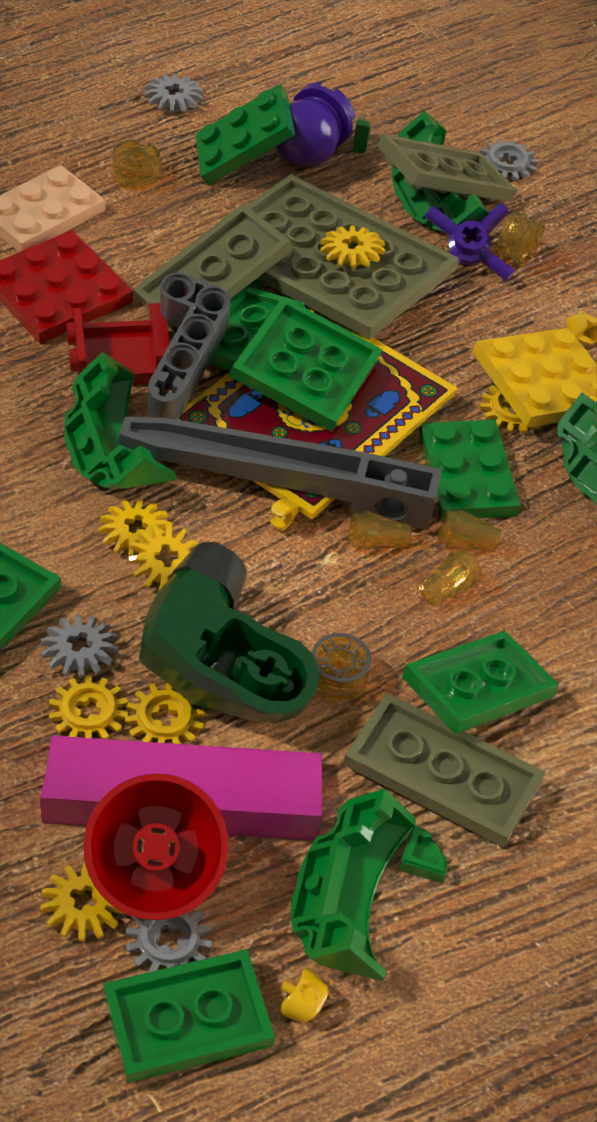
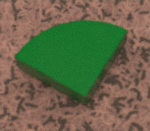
[353,118,371,154]
[399,825,447,884]

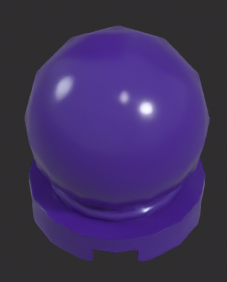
[276,81,356,168]

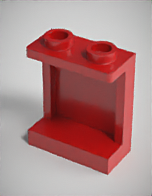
[66,303,170,385]

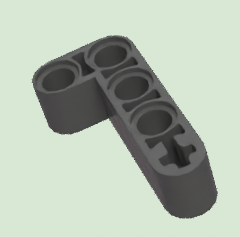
[148,273,231,420]

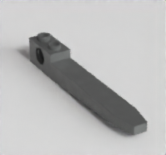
[119,417,442,530]

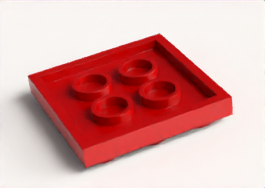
[0,230,133,344]

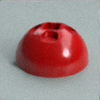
[83,773,229,920]

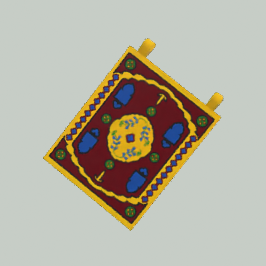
[178,308,458,531]

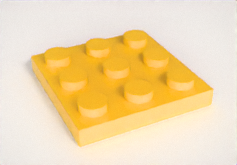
[472,327,597,428]

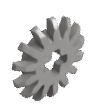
[144,74,203,113]
[480,140,538,180]
[41,615,119,678]
[125,909,213,972]

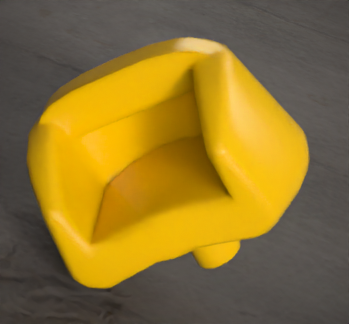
[565,311,597,345]
[280,968,329,1023]

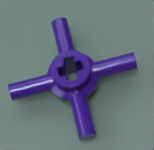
[425,204,515,282]

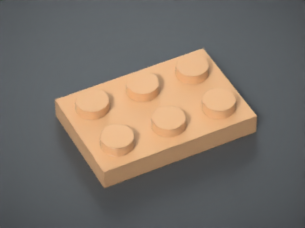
[0,165,105,252]

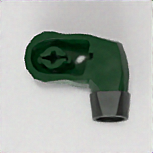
[139,542,320,724]

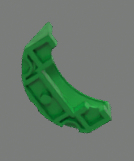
[391,110,491,231]
[64,352,176,489]
[558,392,597,505]
[291,788,416,981]

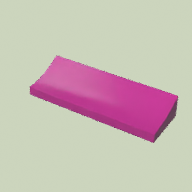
[40,736,322,840]

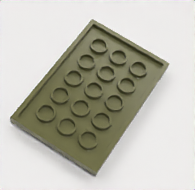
[246,175,459,339]

